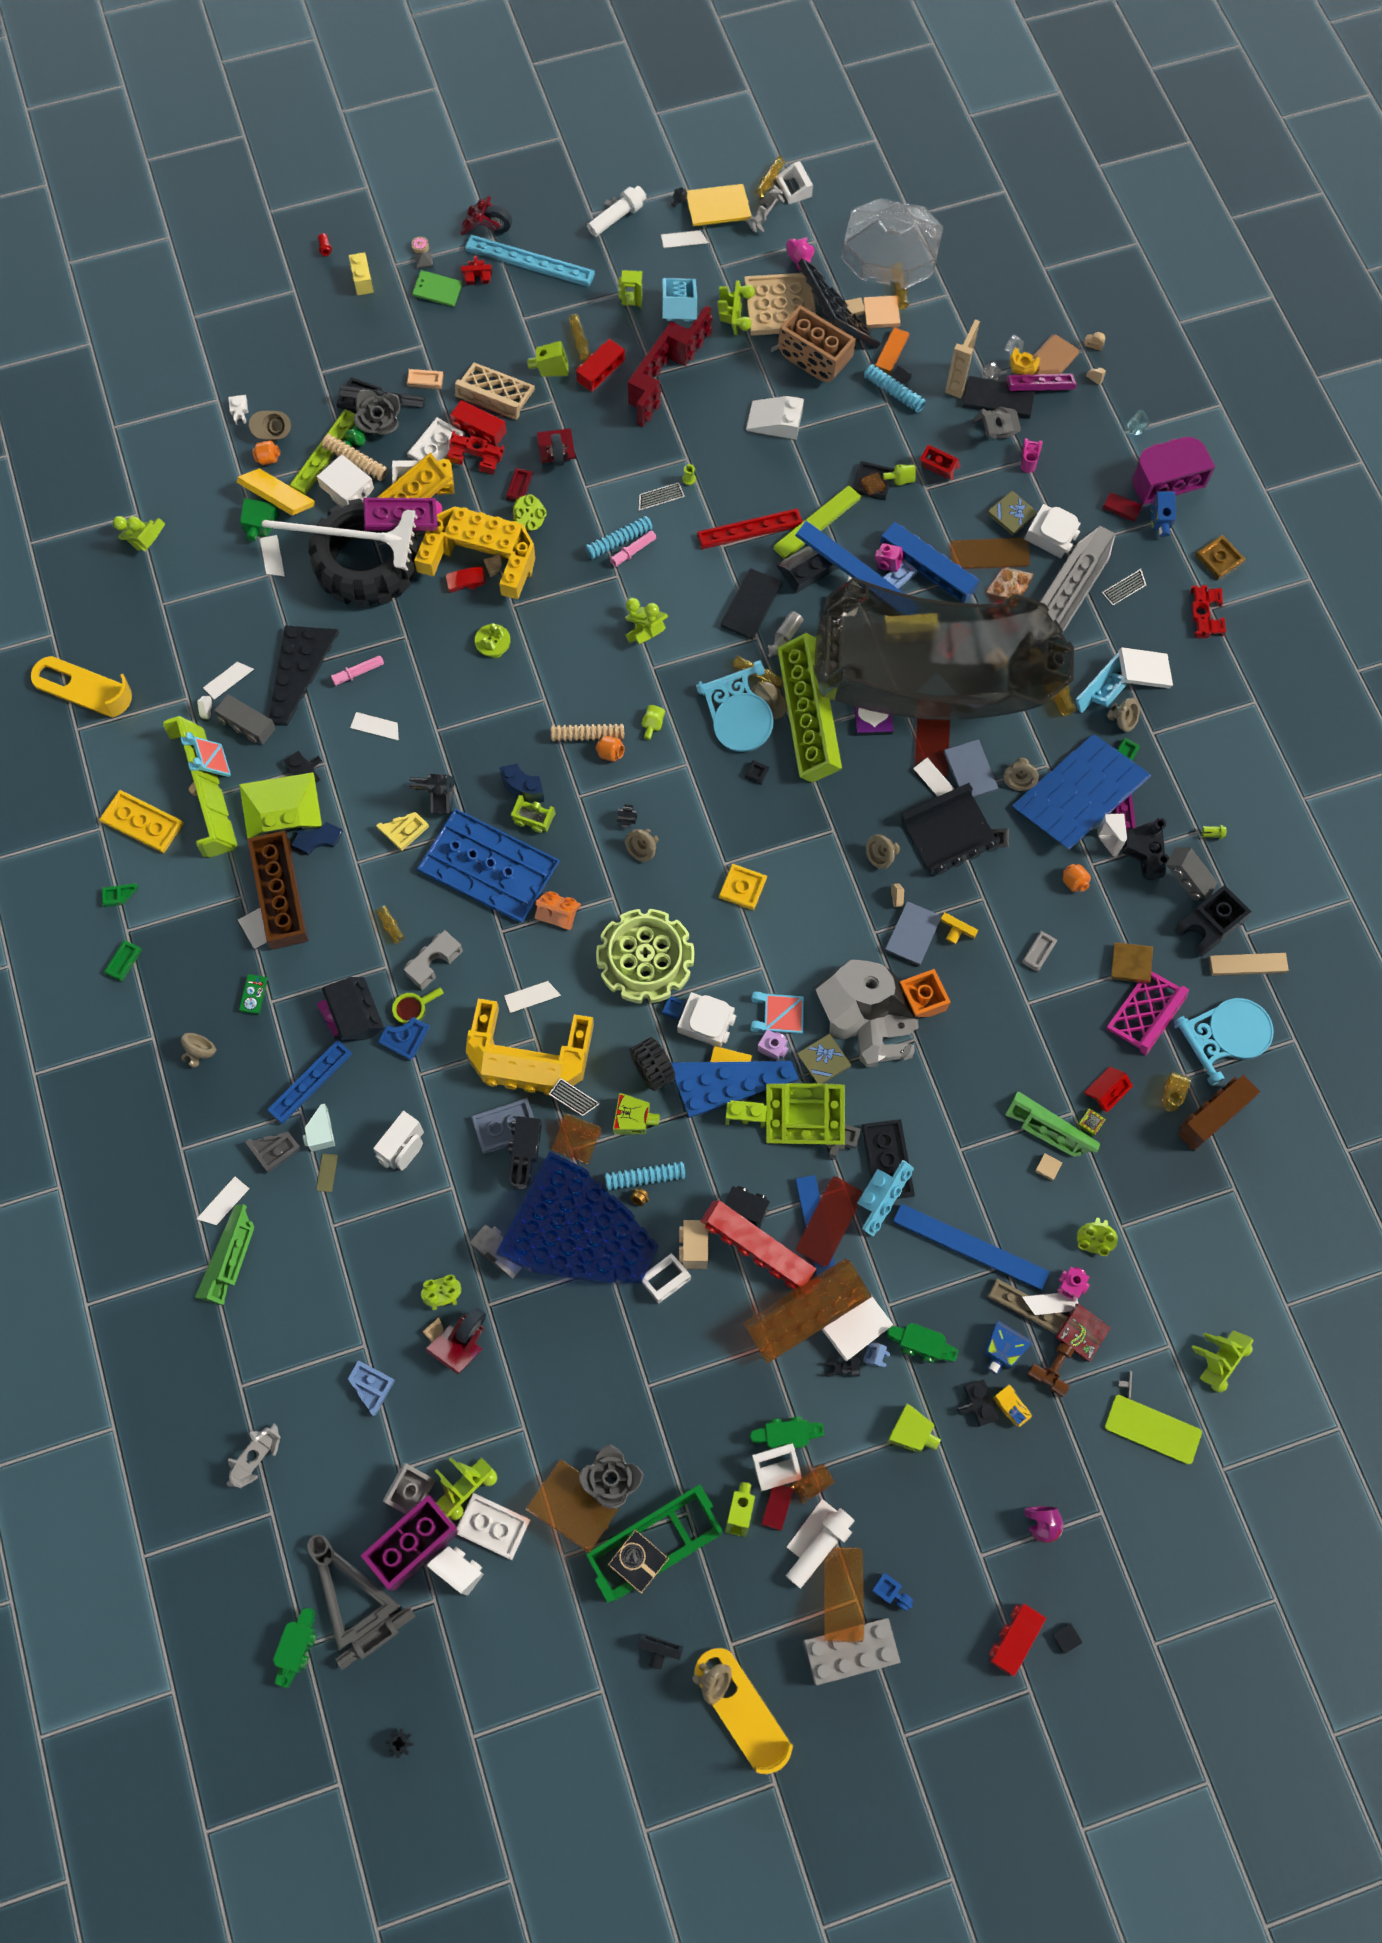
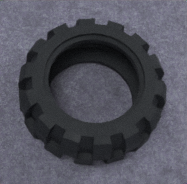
[308,499,419,608]

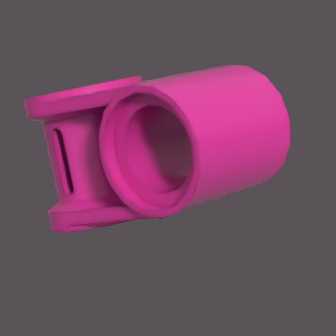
[1020,438,1042,473]

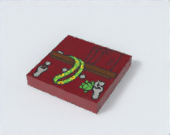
[1055,1303,1111,1362]

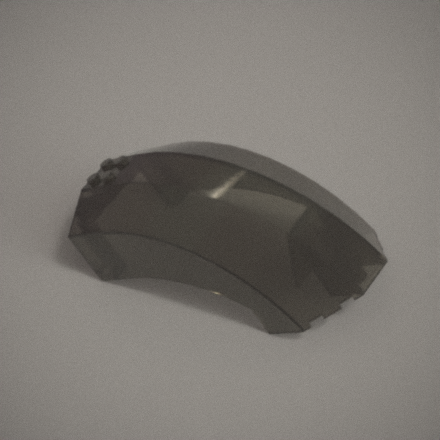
[814,577,1074,720]

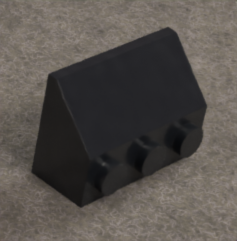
[776,546,839,593]
[321,977,384,1040]

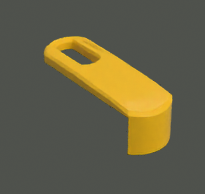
[31,656,132,717]
[694,1648,793,1774]

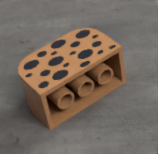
[778,305,856,382]

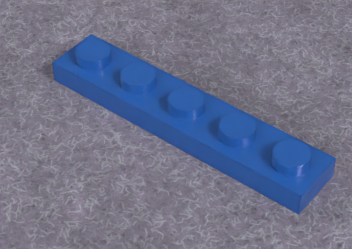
[267,1040,352,1125]

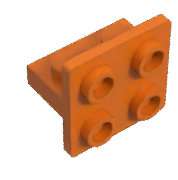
[535,891,581,930]

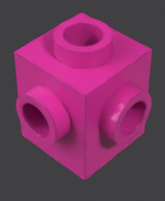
[875,543,904,572]
[1057,1267,1090,1301]

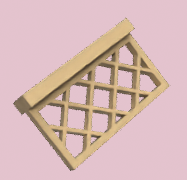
[945,319,980,398]
[455,363,535,420]

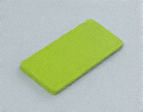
[1105,1395,1202,1465]

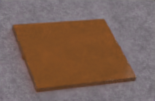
[526,1460,620,1553]

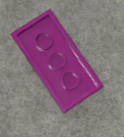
[363,498,438,531]

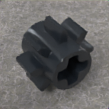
[617,804,638,828]
[386,1728,414,1758]

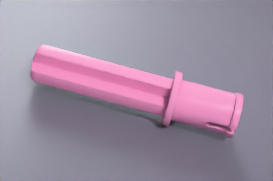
[610,531,656,567]
[331,656,384,686]

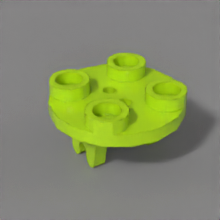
[513,494,547,531]
[475,623,511,658]
[1077,1218,1118,1256]
[421,1275,462,1310]

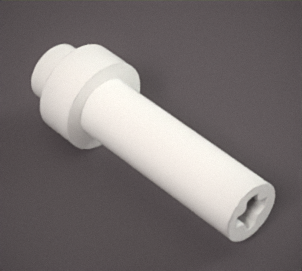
[587,186,646,237]
[786,1508,855,1588]

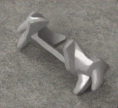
[746,185,785,233]
[226,1424,281,1488]

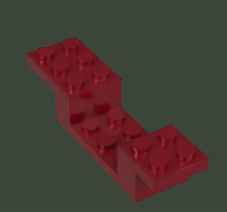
[628,306,713,427]

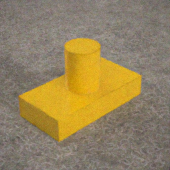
[941,912,978,944]

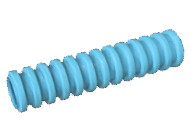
[864,364,926,413]
[585,516,652,559]
[605,1161,686,1191]

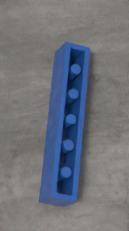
[880,522,979,604]

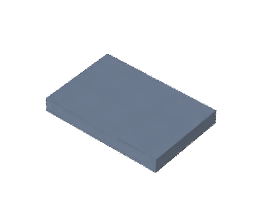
[944,739,998,798]
[885,901,942,966]
[471,1098,534,1154]

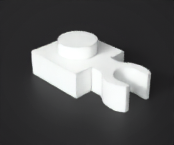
[229,395,248,425]

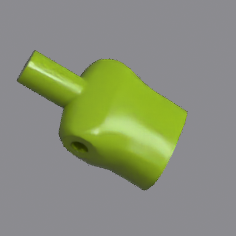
[883,464,916,486]
[641,705,666,740]

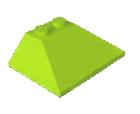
[239,772,322,838]
[766,1083,845,1145]

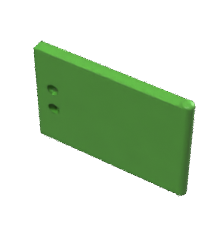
[413,270,463,307]

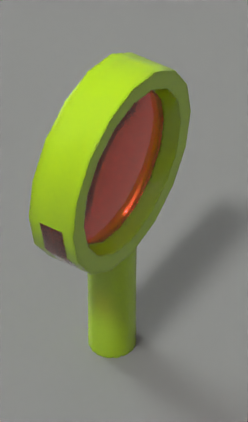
[392,987,444,1025]

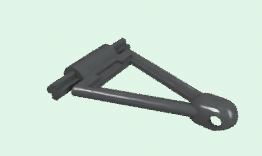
[307,1535,416,1670]

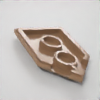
[1033,334,1079,375]

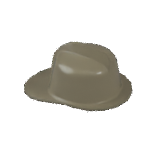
[249,411,291,440]
[751,681,787,719]

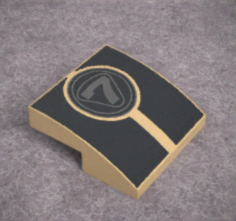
[608,1530,669,1593]

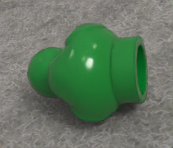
[343,425,366,447]

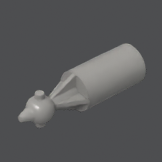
[767,611,803,658]

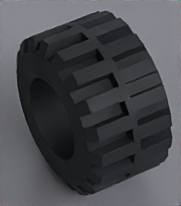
[630,1037,675,1091]

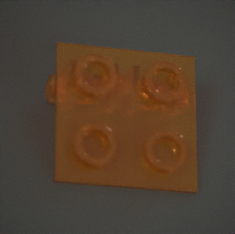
[986,567,1034,606]
[552,1113,602,1164]

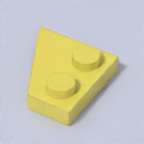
[376,812,429,851]

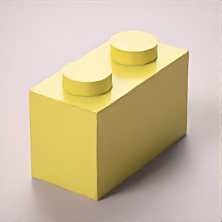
[349,252,374,296]

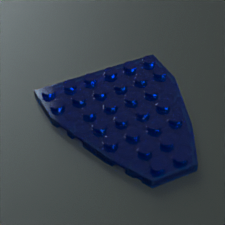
[496,1151,659,1283]

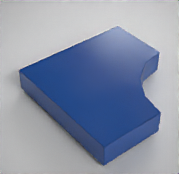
[378,1017,431,1060]

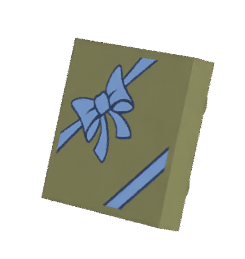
[988,491,1038,536]
[797,1034,851,1083]

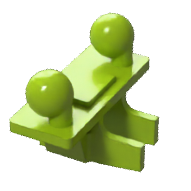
[718,281,755,335]
[112,516,165,552]
[625,598,668,644]
[1191,1331,1253,1393]
[435,1457,497,1520]

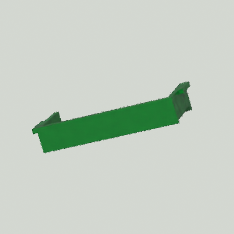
[586,1484,723,1603]

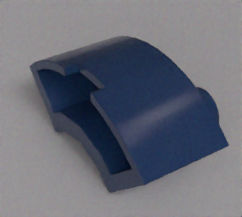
[499,764,544,803]

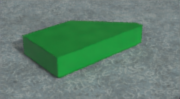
[102,883,139,907]

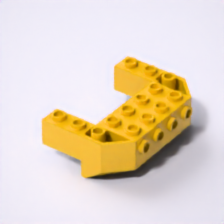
[414,506,535,600]
[466,998,594,1096]

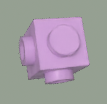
[757,1029,789,1061]

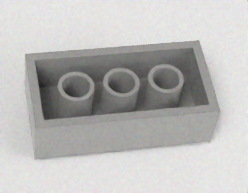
[803,1618,901,1686]

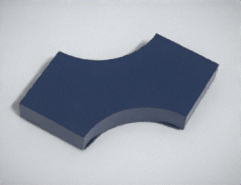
[291,822,343,855]

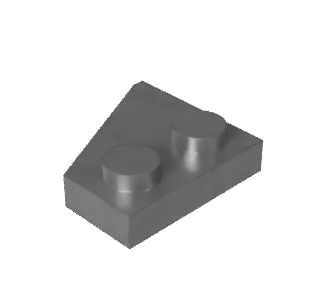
[245,1132,301,1173]

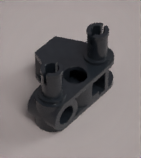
[409,774,454,814]
[1122,818,1169,881]

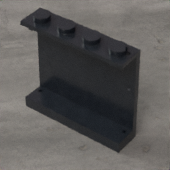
[902,783,1000,876]

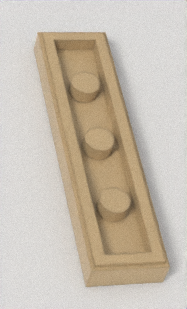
[1209,953,1289,976]

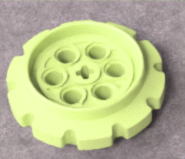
[596,909,694,1003]

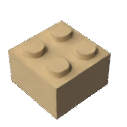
[679,1220,708,1269]

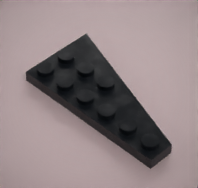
[269,625,339,726]

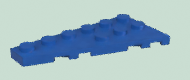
[671,1061,799,1118]

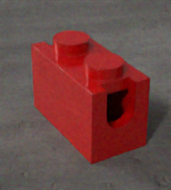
[919,444,960,481]

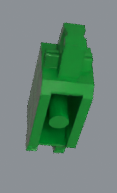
[886,1323,958,1363]
[750,1417,824,1450]
[273,1608,317,1688]

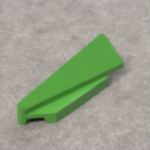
[1005,1092,1100,1157]
[195,1204,254,1305]

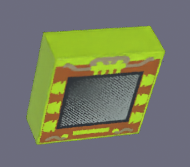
[1078,1108,1106,1136]

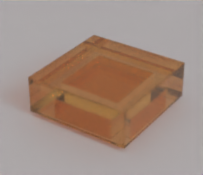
[861,472,885,495]

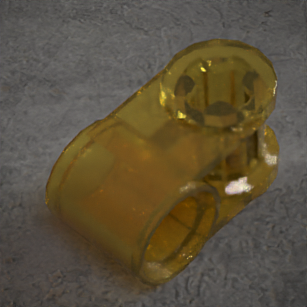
[1162,1071,1191,1111]

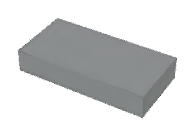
[1022,931,1057,972]

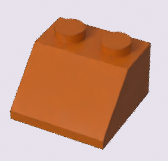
[899,969,951,1017]

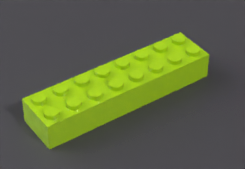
[777,633,842,783]

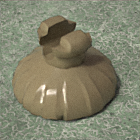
[1107,698,1140,732]
[1003,757,1039,791]
[625,829,659,862]
[866,834,900,869]
[181,1033,217,1068]
[692,1663,732,1704]

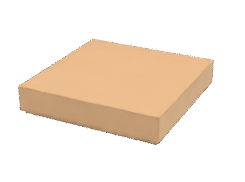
[863,296,900,328]

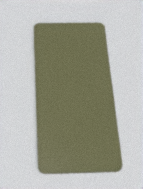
[316,1154,338,1192]

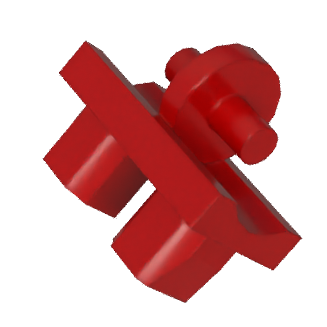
[461,255,493,285]

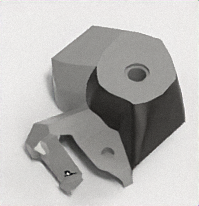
[812,960,919,1067]

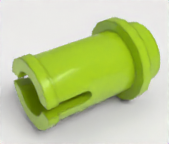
[682,464,696,486]
[1202,825,1227,839]

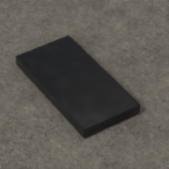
[963,376,1035,419]
[720,568,782,640]
[862,1119,915,1199]

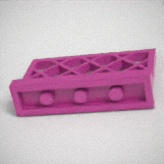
[1107,971,1189,1055]

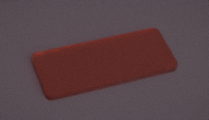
[915,703,951,778]
[796,1176,863,1267]

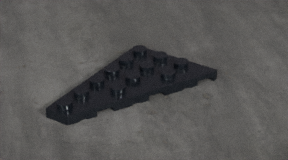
[798,258,881,349]

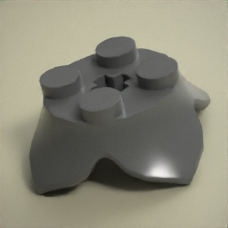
[354,390,400,436]
[579,1444,644,1509]

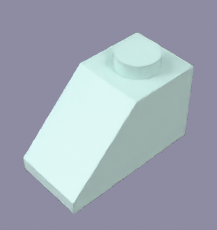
[303,1104,335,1152]

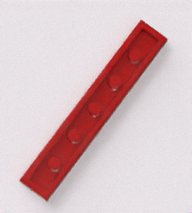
[697,508,803,549]

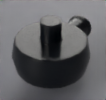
[671,187,688,207]

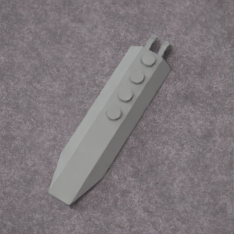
[1028,526,1116,649]

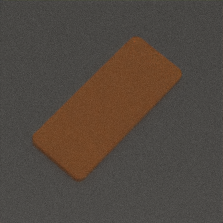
[951,538,1030,569]
[824,1547,864,1642]

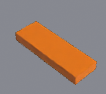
[875,327,910,375]

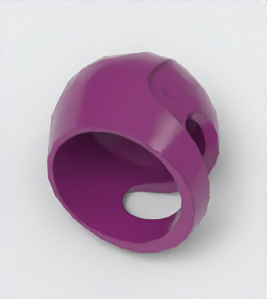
[1024,1506,1064,1543]

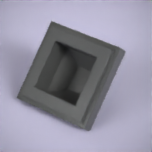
[415,252,434,269]
[991,828,1009,848]

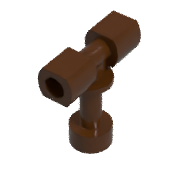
[1026,1342,1074,1397]

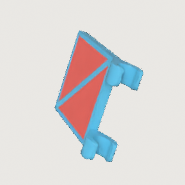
[180,732,231,777]
[750,992,804,1034]

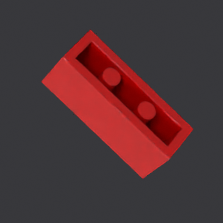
[576,339,625,392]
[450,400,507,446]
[988,1603,1046,1676]

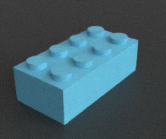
[662,278,697,322]

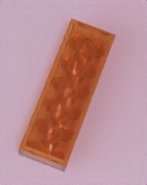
[743,1258,872,1363]

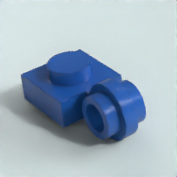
[872,1573,914,1612]

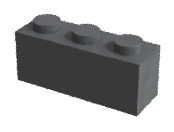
[214,694,276,745]
[1166,847,1218,901]

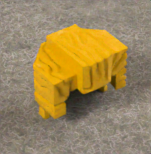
[1009,348,1040,375]

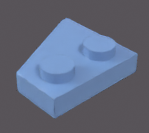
[348,1360,395,1416]

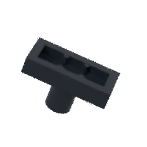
[638,1633,684,1670]

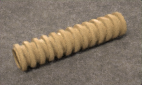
[322,434,387,481]
[551,723,624,742]

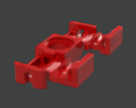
[447,431,504,475]
[1190,585,1226,638]

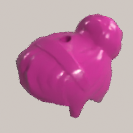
[786,237,815,270]

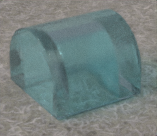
[1127,410,1150,435]

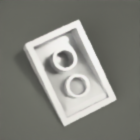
[746,396,804,440]
[427,1546,484,1596]

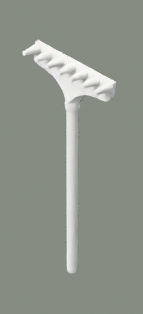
[262,510,418,571]

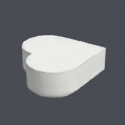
[197,696,212,719]

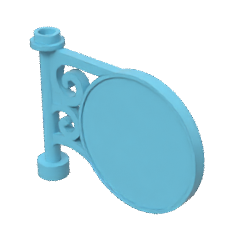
[696,660,774,752]
[1174,998,1274,1086]

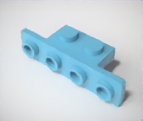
[1076,653,1128,713]
[857,1160,914,1236]

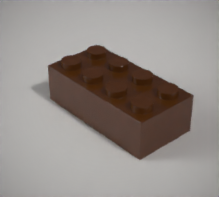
[1178,1074,1260,1151]

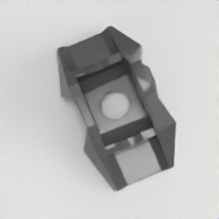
[973,406,1021,439]

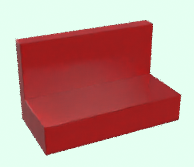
[1084,1067,1133,1112]

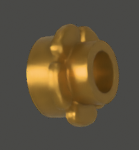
[630,1188,649,1207]

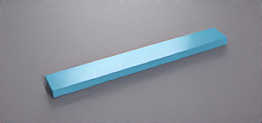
[465,235,595,287]

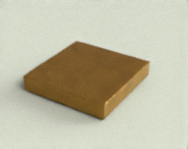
[1195,535,1246,580]
[1111,942,1153,983]

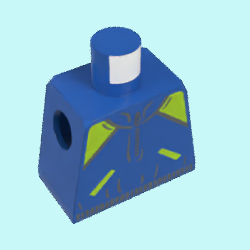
[1149,491,1176,537]
[984,1321,1032,1375]

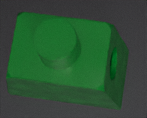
[240,498,280,542]

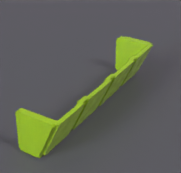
[162,716,238,858]

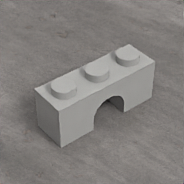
[404,930,463,991]

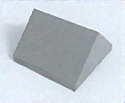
[383,1462,436,1514]

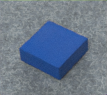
[662,996,687,1021]

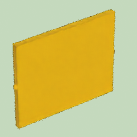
[686,184,752,226]

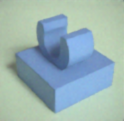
[863,1343,890,1367]

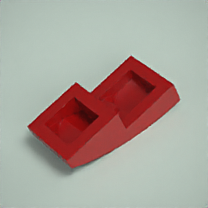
[446,567,486,593]

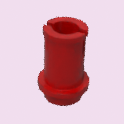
[317,233,332,256]

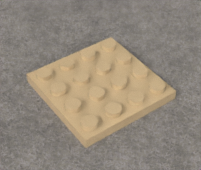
[744,273,816,335]

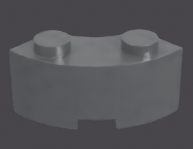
[470,1225,528,1279]

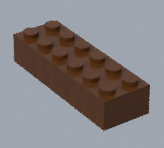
[248,830,309,950]

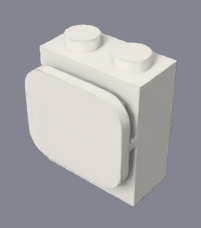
[317,455,374,507]
[1024,504,1081,558]
[677,992,737,1047]
[373,1111,424,1170]

